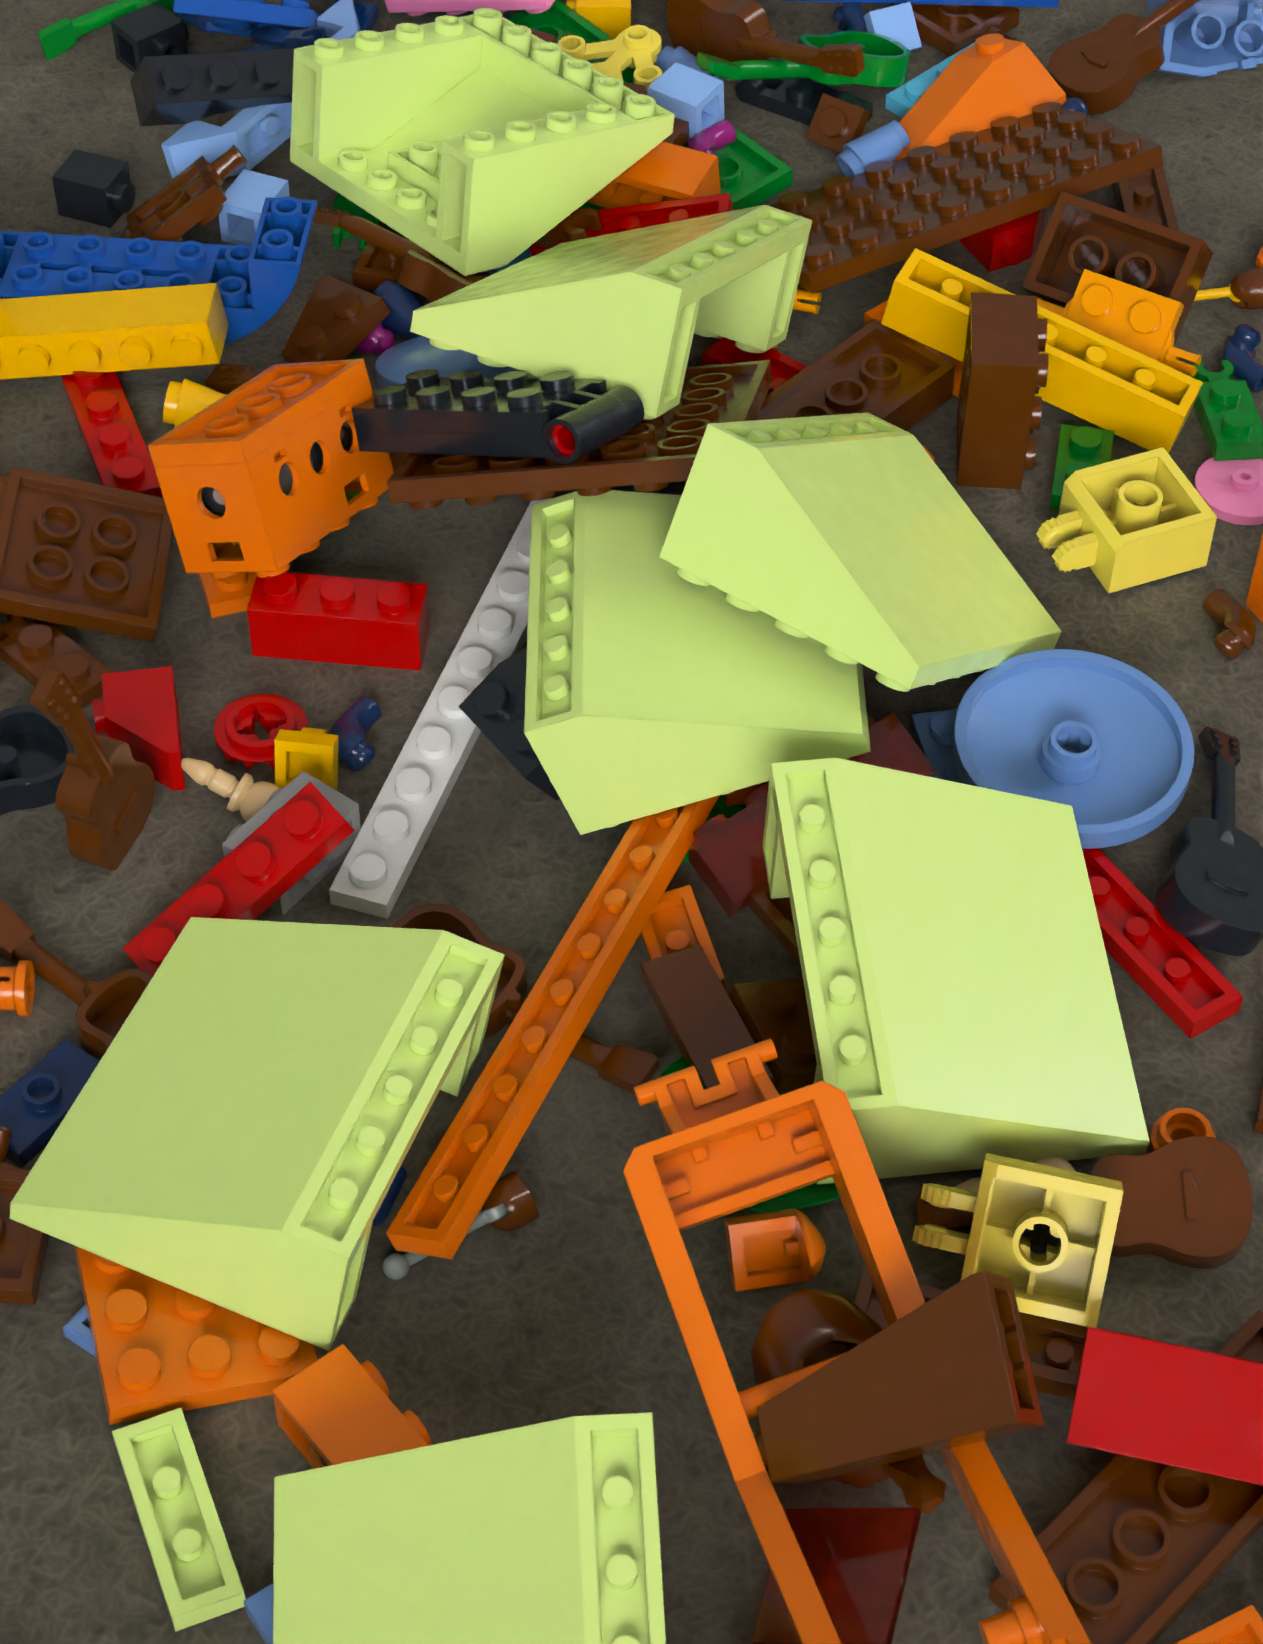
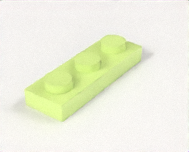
[112,1408,246,1632]

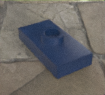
[0,1038,100,1168]

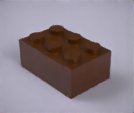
[1022,191,1213,346]
[956,292,1048,489]

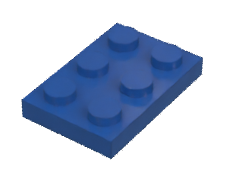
[173,0,321,37]

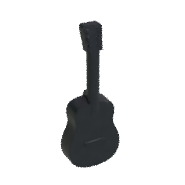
[0,705,74,816]
[1156,726,1263,956]

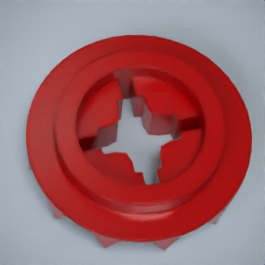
[214,693,308,771]

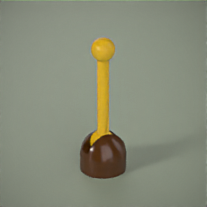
[1194,268,1263,310]

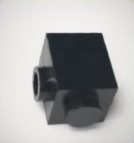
[111,1,189,73]
[52,149,135,228]

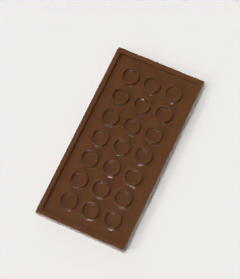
[748,102,1163,293]

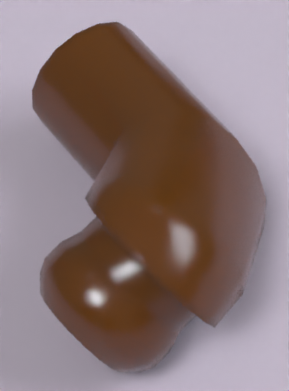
[1203,588,1256,659]

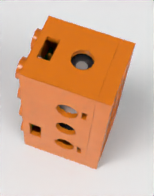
[148,359,394,579]

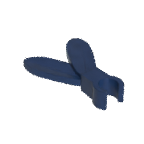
[242,26,328,51]

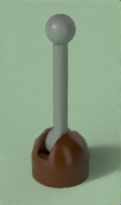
[382,1171,539,1280]

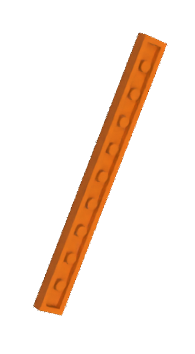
[386,795,720,1260]

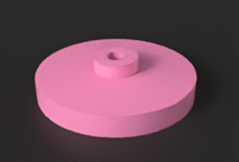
[1194,457,1263,525]

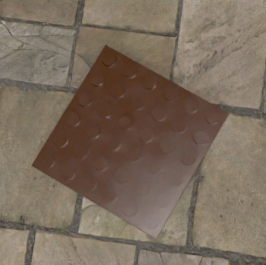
[387,360,773,509]

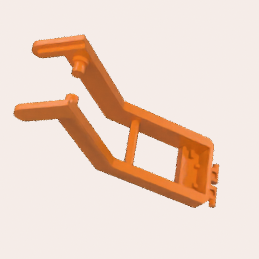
[623,1038,1091,1644]

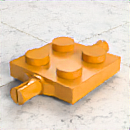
[1037,269,1202,377]

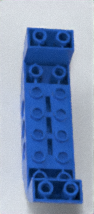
[0,197,317,345]

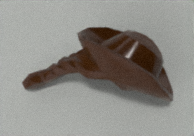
[751,1288,946,1516]

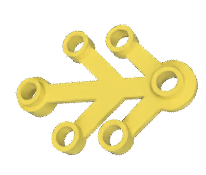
[557,25,662,92]

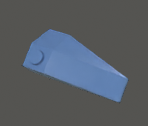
[1146,0,1263,78]

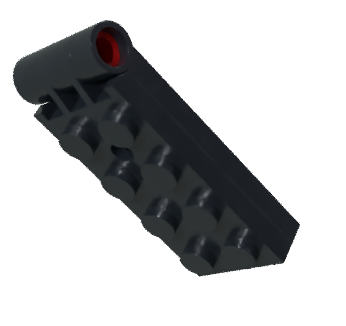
[352,369,644,464]

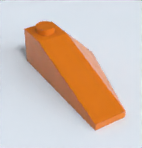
[893,33,1067,162]

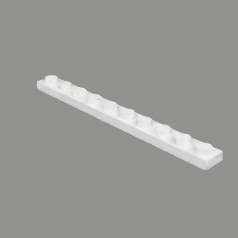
[329,498,552,919]

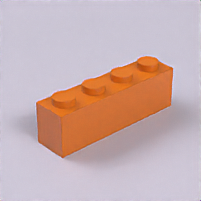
[586,141,721,209]
[272,1344,431,1469]

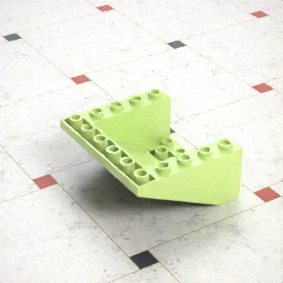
[290,8,675,276]
[410,205,812,420]
[659,412,1062,692]
[524,490,871,835]
[762,758,1150,1185]
[9,917,505,1351]
[273,1412,666,1644]

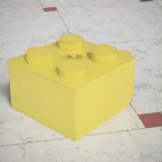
[1036,447,1217,594]
[912,1153,1124,1327]

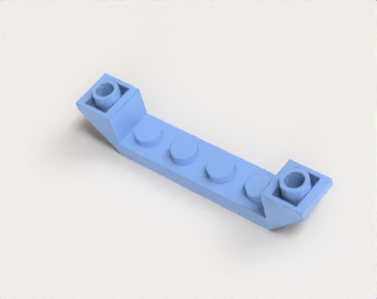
[161,0,361,179]

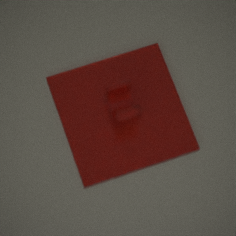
[752,1507,921,1644]

